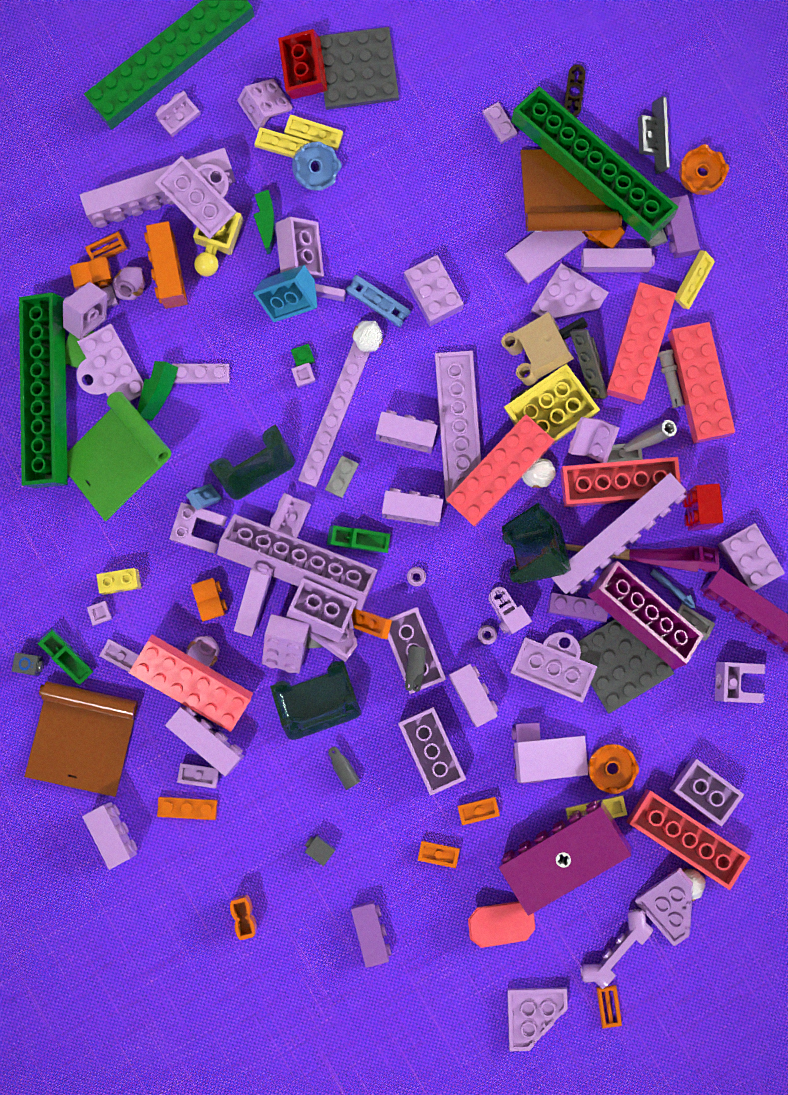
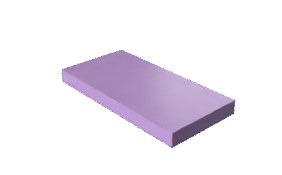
[505,231,587,285]
[514,736,588,783]

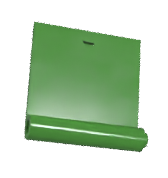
[67,392,171,521]

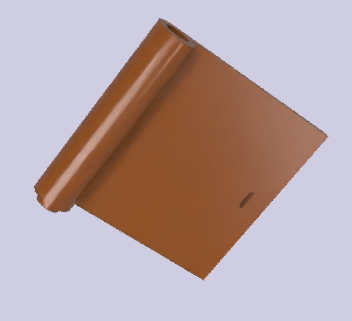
[520,149,622,232]
[24,681,138,797]

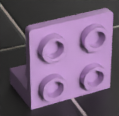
[237,79,292,130]
[568,417,619,463]

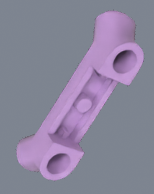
[581,909,653,989]

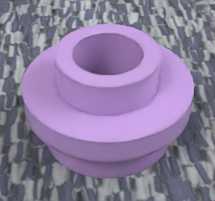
[407,567,426,586]
[478,625,497,645]

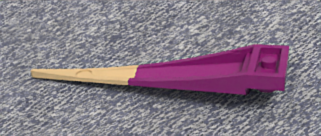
[562,544,720,572]

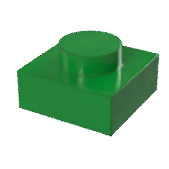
[291,344,315,367]

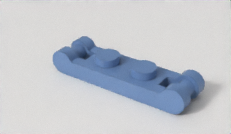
[345,275,411,328]

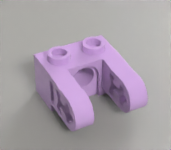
[169,502,227,554]
[488,587,532,636]
[715,662,765,703]

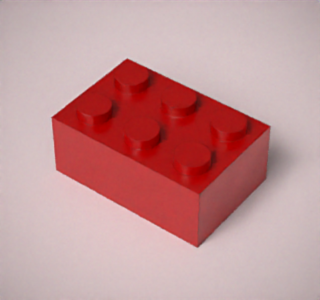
[278,29,328,99]
[682,483,724,531]

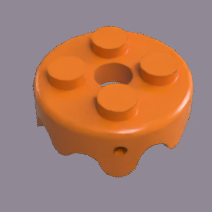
[679,144,729,195]
[588,744,639,794]

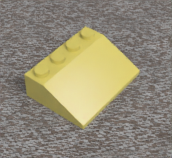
[504,364,600,445]

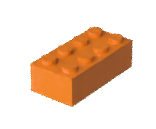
[144,221,188,309]

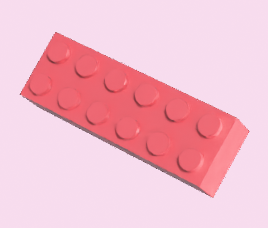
[606,282,676,405]
[668,322,735,444]
[446,414,555,527]
[560,457,681,507]
[129,634,253,732]
[626,789,751,890]

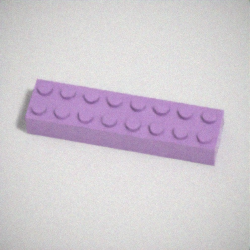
[79,148,236,228]
[550,473,687,594]
[217,514,378,611]

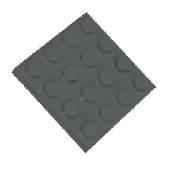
[319,27,399,110]
[578,619,674,714]

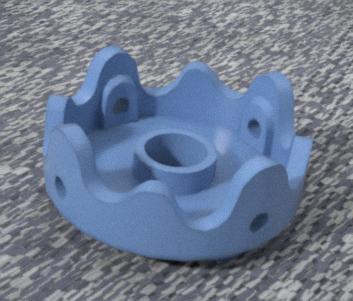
[292,142,341,190]

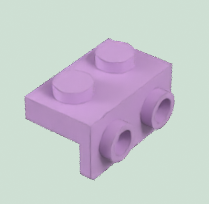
[155,91,200,137]
[269,493,311,538]

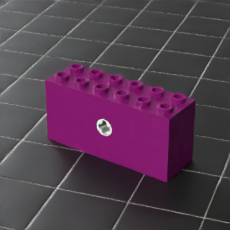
[498,800,631,916]

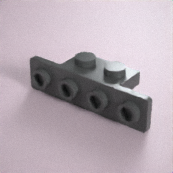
[638,96,670,174]
[570,329,608,399]

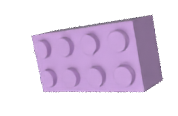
[388,607,446,694]
[165,707,244,776]
[398,707,466,796]

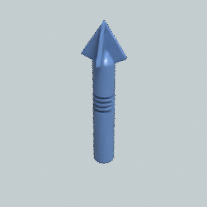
[650,568,696,608]

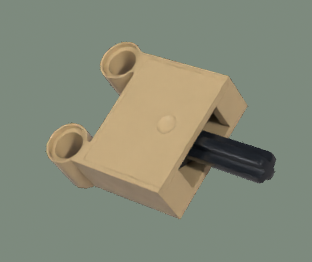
[501,312,588,386]

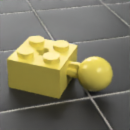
[193,212,244,277]

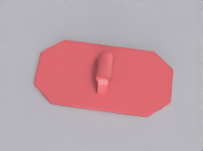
[468,901,535,948]

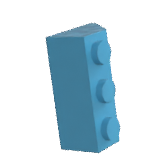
[253,265,317,322]

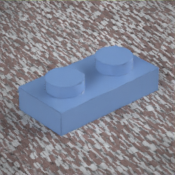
[186,483,222,510]

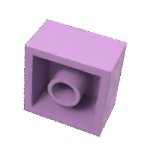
[63,282,107,340]

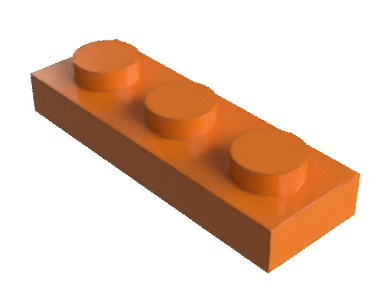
[351,608,392,639]
[157,797,218,820]

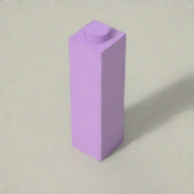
[581,248,655,272]
[234,563,274,637]

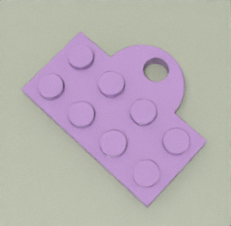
[155,156,237,239]
[77,324,144,402]
[510,632,597,703]

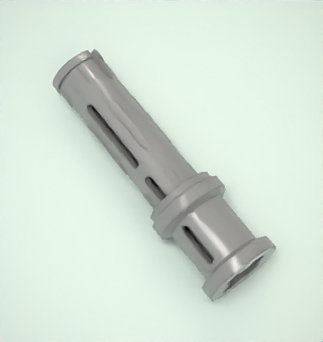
[657,350,684,408]

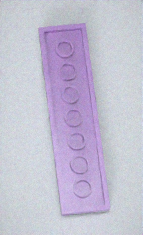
[435,351,481,504]

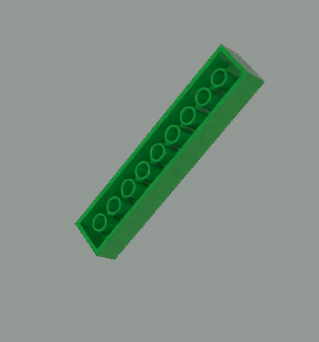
[84,0,255,130]
[511,86,678,242]
[19,292,68,488]

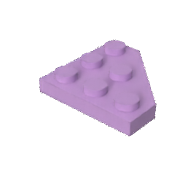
[531,263,609,319]
[308,616,358,662]
[635,868,693,946]
[507,987,568,1051]

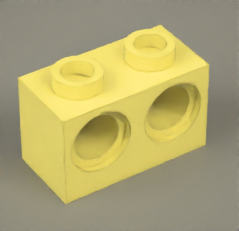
[96,568,142,595]

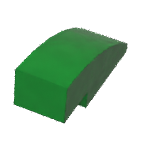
[253,190,275,254]
[137,361,178,421]
[327,525,390,553]
[38,628,93,685]

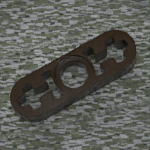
[564,64,586,118]

